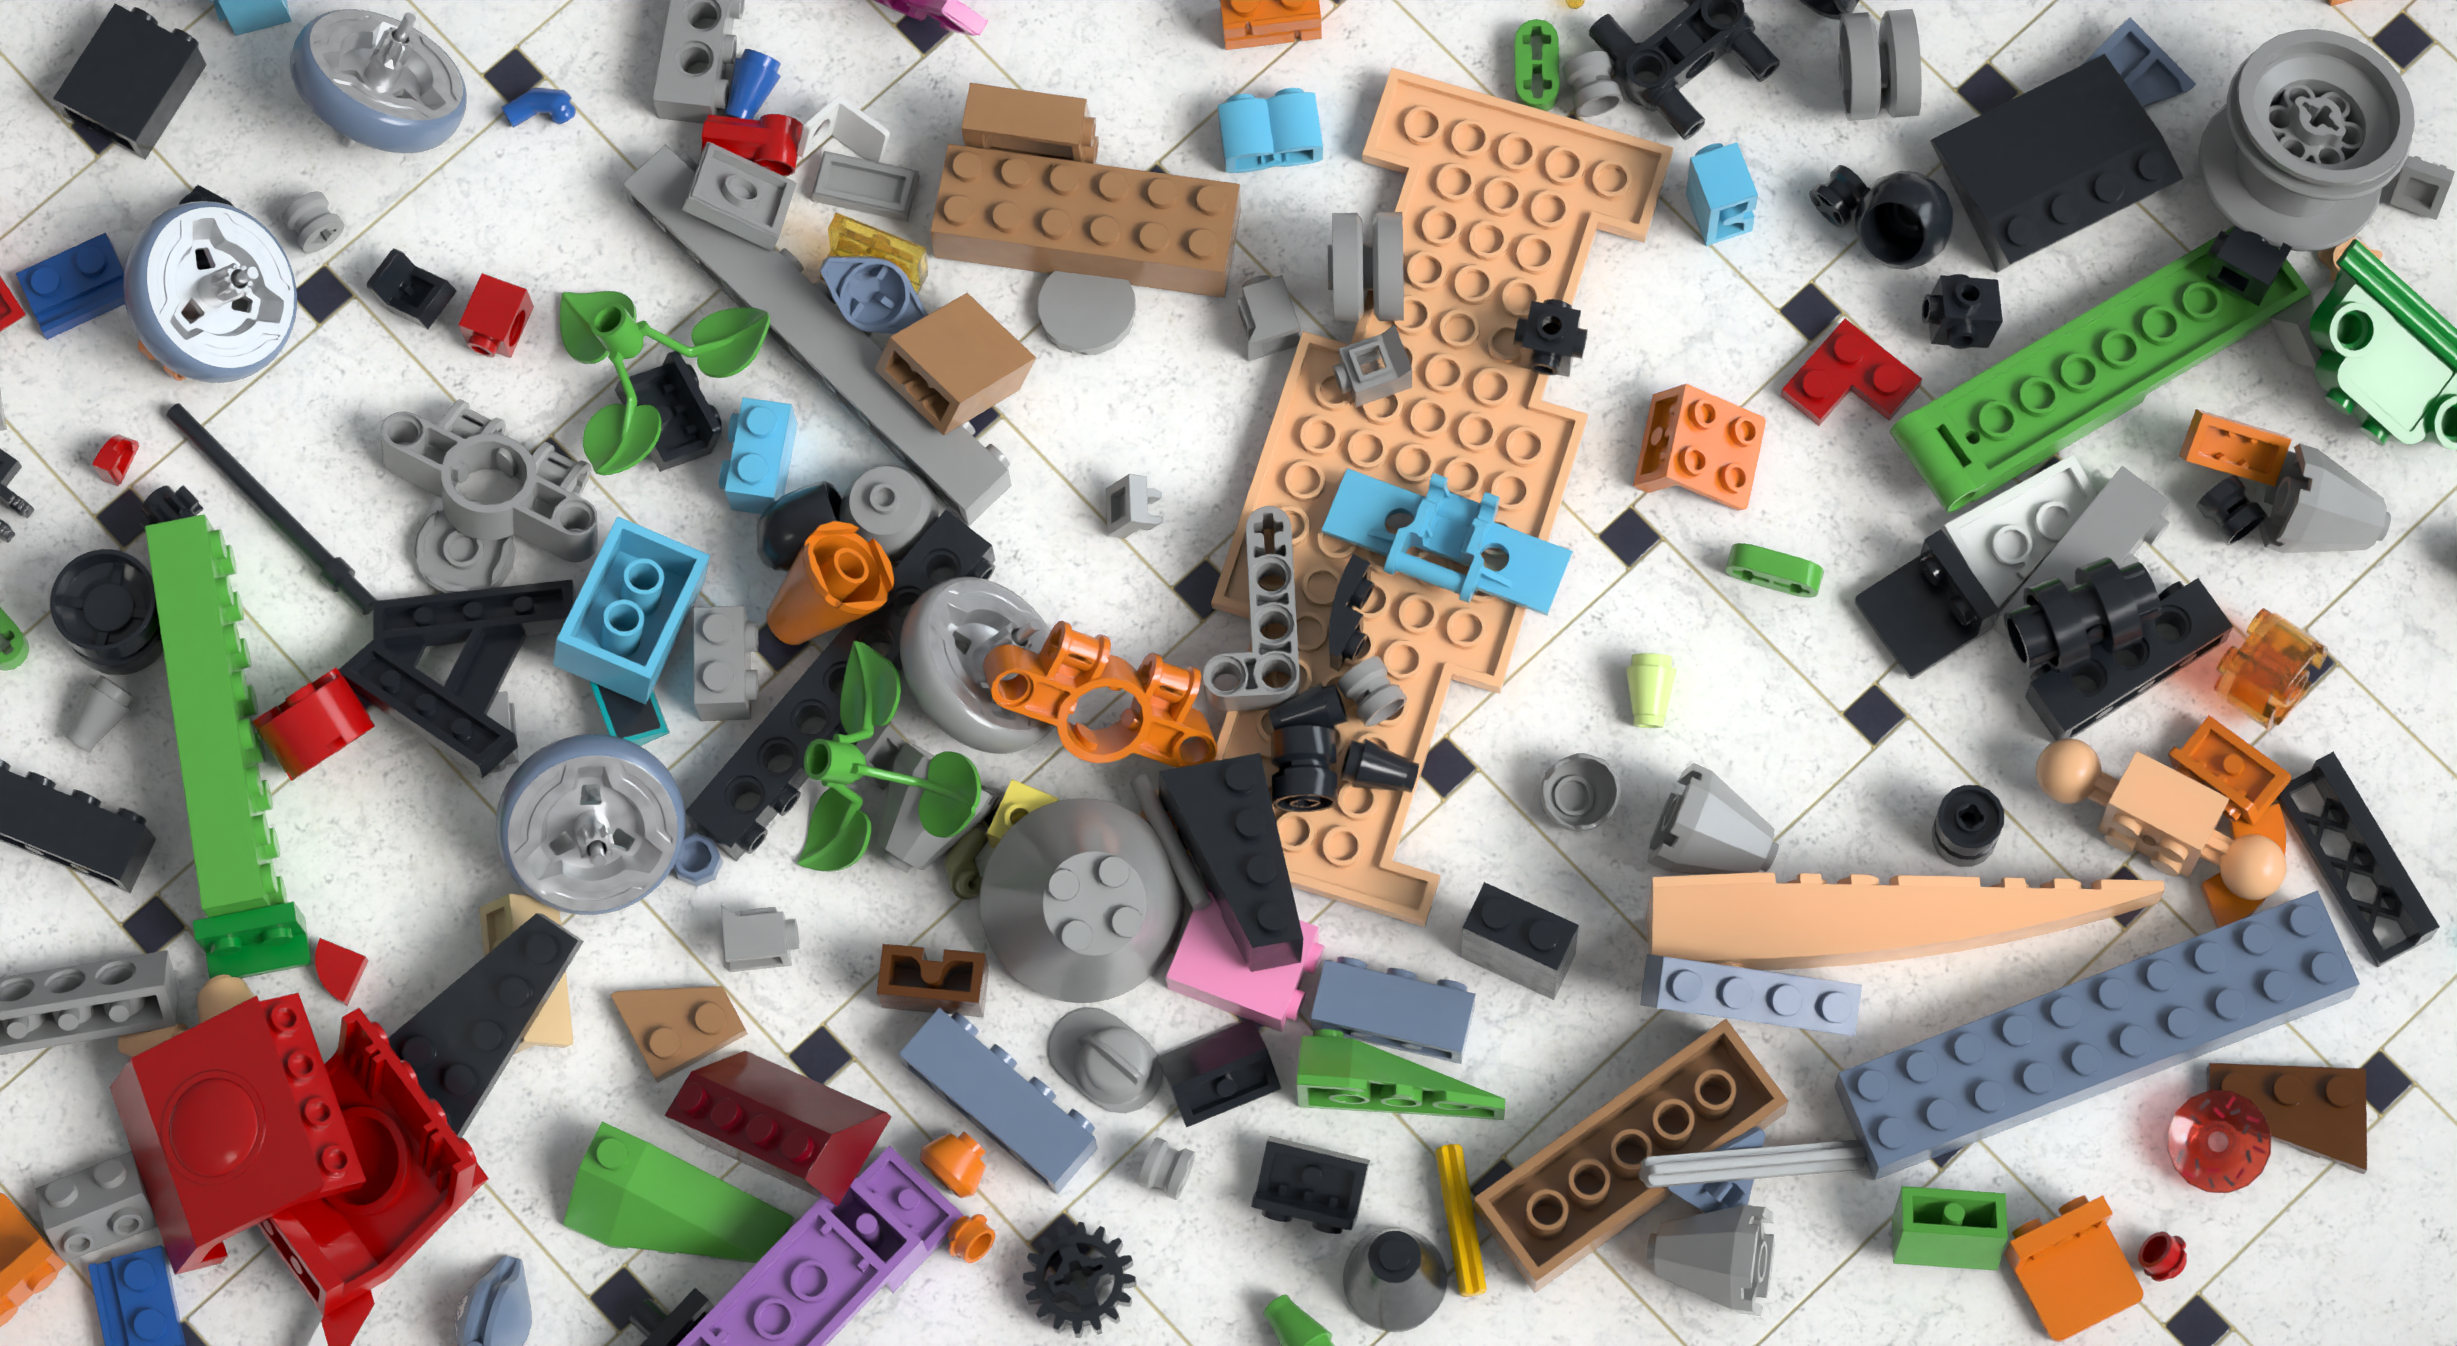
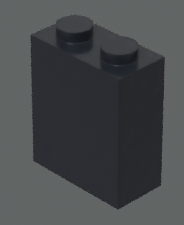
[53,4,207,160]
[1461,882,1579,1000]

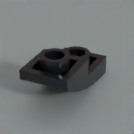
[1329,554,1375,672]

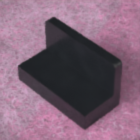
[1158,1020,1282,1128]

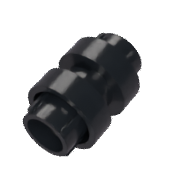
[2004,557,2161,674]

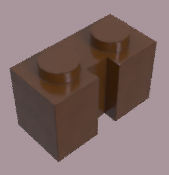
[877,944,989,1017]

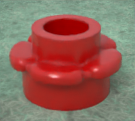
[2138,1231,2187,1282]

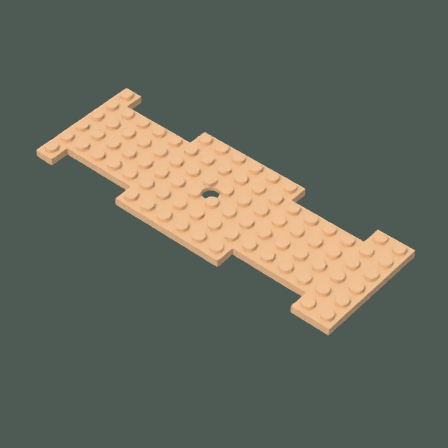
[1139,67,1674,927]

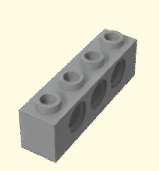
[652,0,745,124]
[0,950,179,1055]

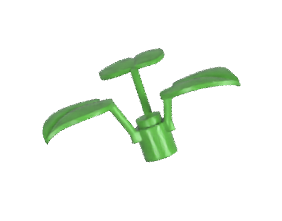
[560,291,770,476]
[797,641,981,872]

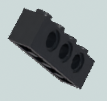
[2025,578,2233,741]

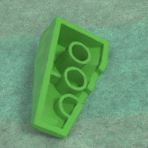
[1297,1029,1506,1120]
[563,1121,794,1263]

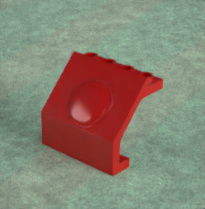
[109,993,366,1275]
[257,1008,489,1316]

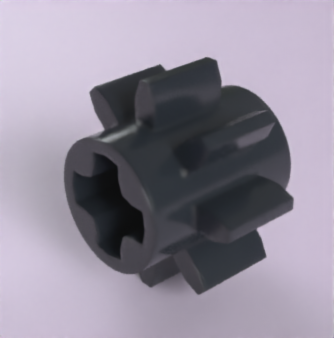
[140,485,204,532]

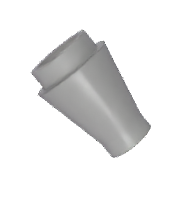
[65,675,134,753]

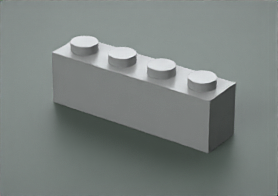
[1994,466,2171,666]

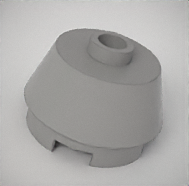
[839,466,939,562]

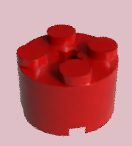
[252,667,375,781]

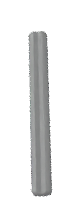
[1638,1140,1867,1188]

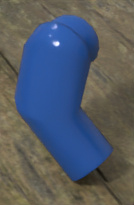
[501,88,576,128]

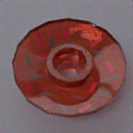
[2167,1090,2271,1193]

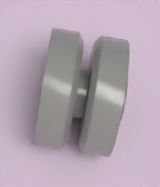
[1838,9,1922,121]
[1328,212,1404,322]

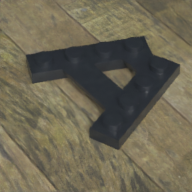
[338,579,576,779]

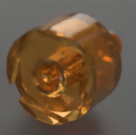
[2214,608,2328,731]

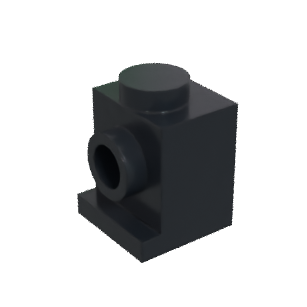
[2206,226,2292,307]

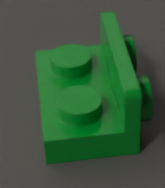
[193,901,311,979]

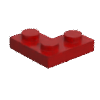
[1781,318,1922,426]

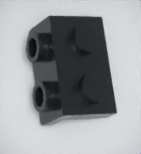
[615,351,722,472]
[1251,1136,1370,1234]

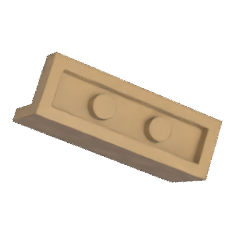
[479,894,573,1054]

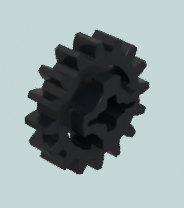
[1023,1222,1137,1338]

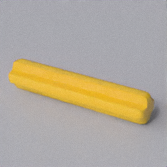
[1435,1144,1487,1297]

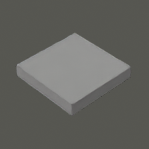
[682,142,797,251]

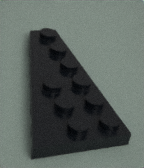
[388,913,584,1138]

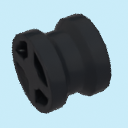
[1809,165,1868,228]

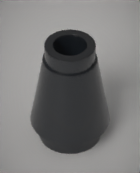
[1269,682,1348,731]
[1341,738,1419,793]

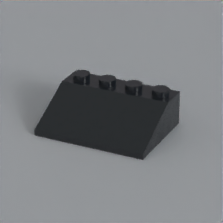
[1930,54,2184,273]

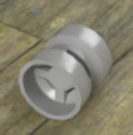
[1562,51,1623,117]
[1337,656,1407,727]

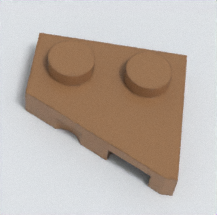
[610,986,748,1083]

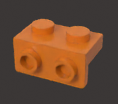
[2168,715,2292,826]

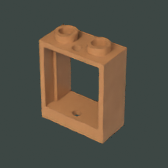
[961,83,1099,164]

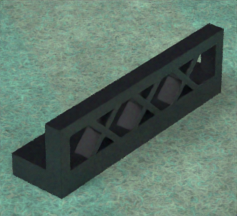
[2276,751,2440,967]

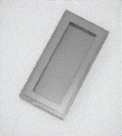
[812,151,920,222]

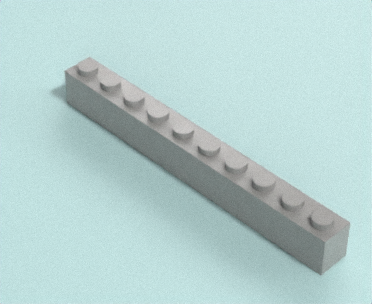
[623,144,1012,526]

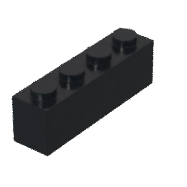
[0,759,156,893]

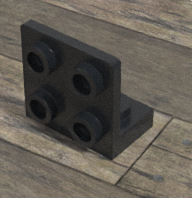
[1855,529,1999,679]

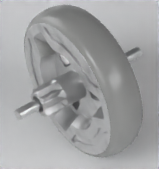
[900,577,1055,754]

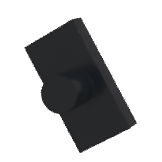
[629,1288,715,1346]

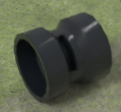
[2196,475,2267,546]

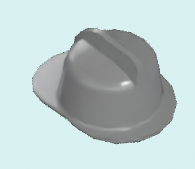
[1049,1008,1163,1114]

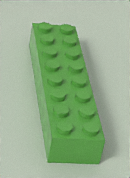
[145,514,287,918]

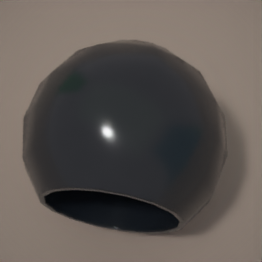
[1855,171,1953,270]

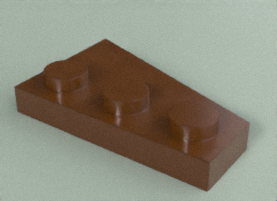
[2207,1063,2367,1174]

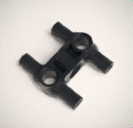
[1589,0,1780,140]

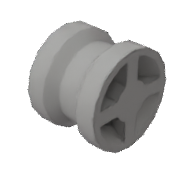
[282,191,345,253]
[1138,1137,1195,1200]

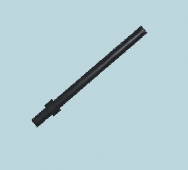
[166,403,378,615]

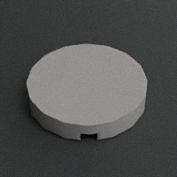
[1038,271,1136,355]
[414,504,516,594]

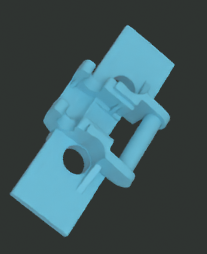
[1321,468,1573,616]

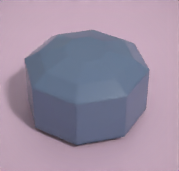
[674,833,723,887]

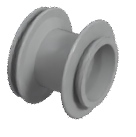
[2199,29,2415,252]

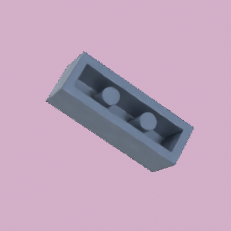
[1311,957,1476,1064]

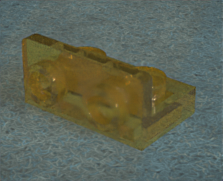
[820,212,928,295]

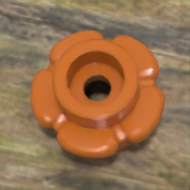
[947,1214,995,1263]

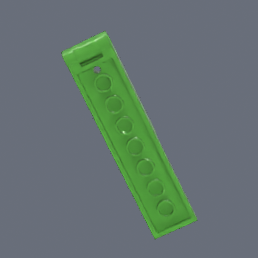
[1890,227,2312,513]

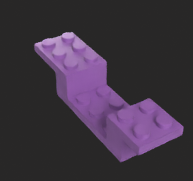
[677,1145,964,1346]

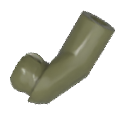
[943,827,988,900]

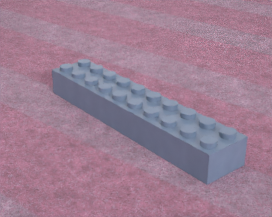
[1834,890,2360,1181]

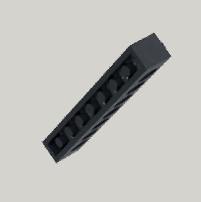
[685,510,996,861]

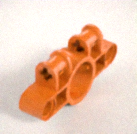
[983,621,1217,768]

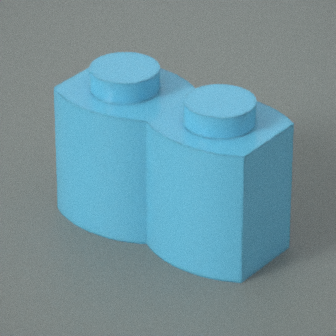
[1218,88,1323,173]

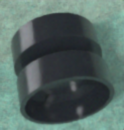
[50,549,164,675]

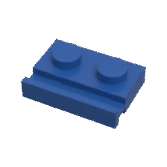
[16,232,125,340]
[88,1245,186,1346]

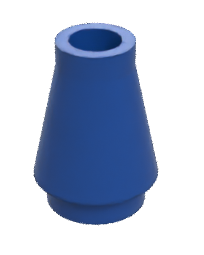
[724,49,781,120]

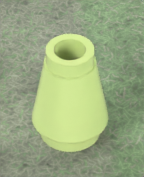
[1626,653,1677,728]

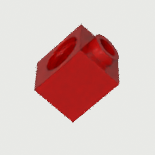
[458,273,534,358]

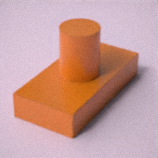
[2179,409,2292,487]

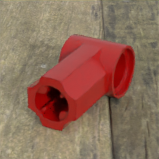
[701,114,803,176]

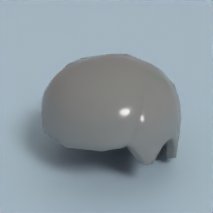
[1539,753,1621,832]

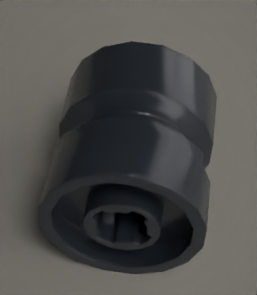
[1271,725,1338,812]
[1932,785,2004,867]

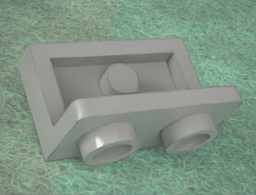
[35,1151,157,1262]

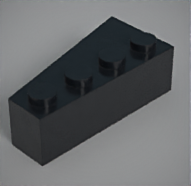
[1158,753,1304,972]

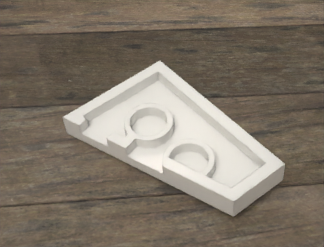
[1941,454,2098,608]

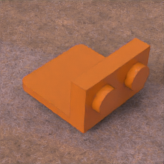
[0,1193,67,1327]
[2004,1195,2144,1342]

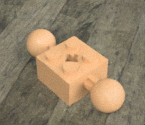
[2036,738,2287,900]

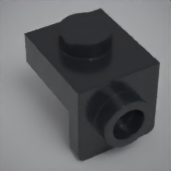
[366,248,457,330]

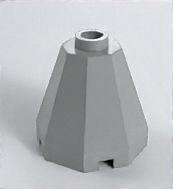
[2259,443,2391,553]
[877,742,999,873]
[1647,763,1779,875]
[1647,1205,1775,1316]

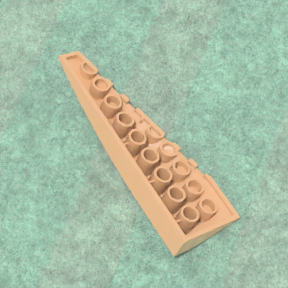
[1646,872,2165,971]

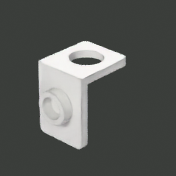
[797,95,890,163]

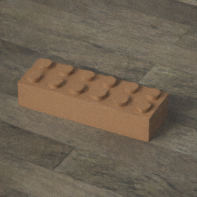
[930,144,1241,298]
[1473,1019,1789,1293]

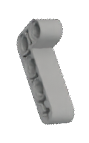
[1202,506,1300,712]

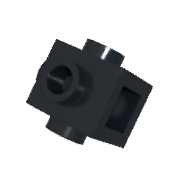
[1922,274,2003,349]
[1513,299,1588,377]

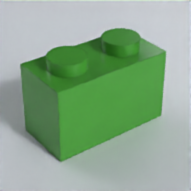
[1892,1186,2008,1271]

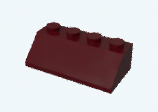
[664,1050,892,1206]

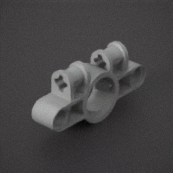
[381,399,598,562]

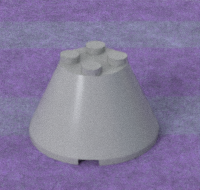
[980,798,1184,1003]

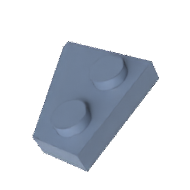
[2080,17,2196,107]

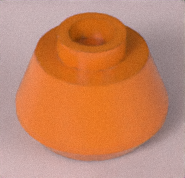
[920,1131,986,1198]

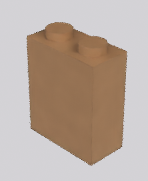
[874,293,1036,435]

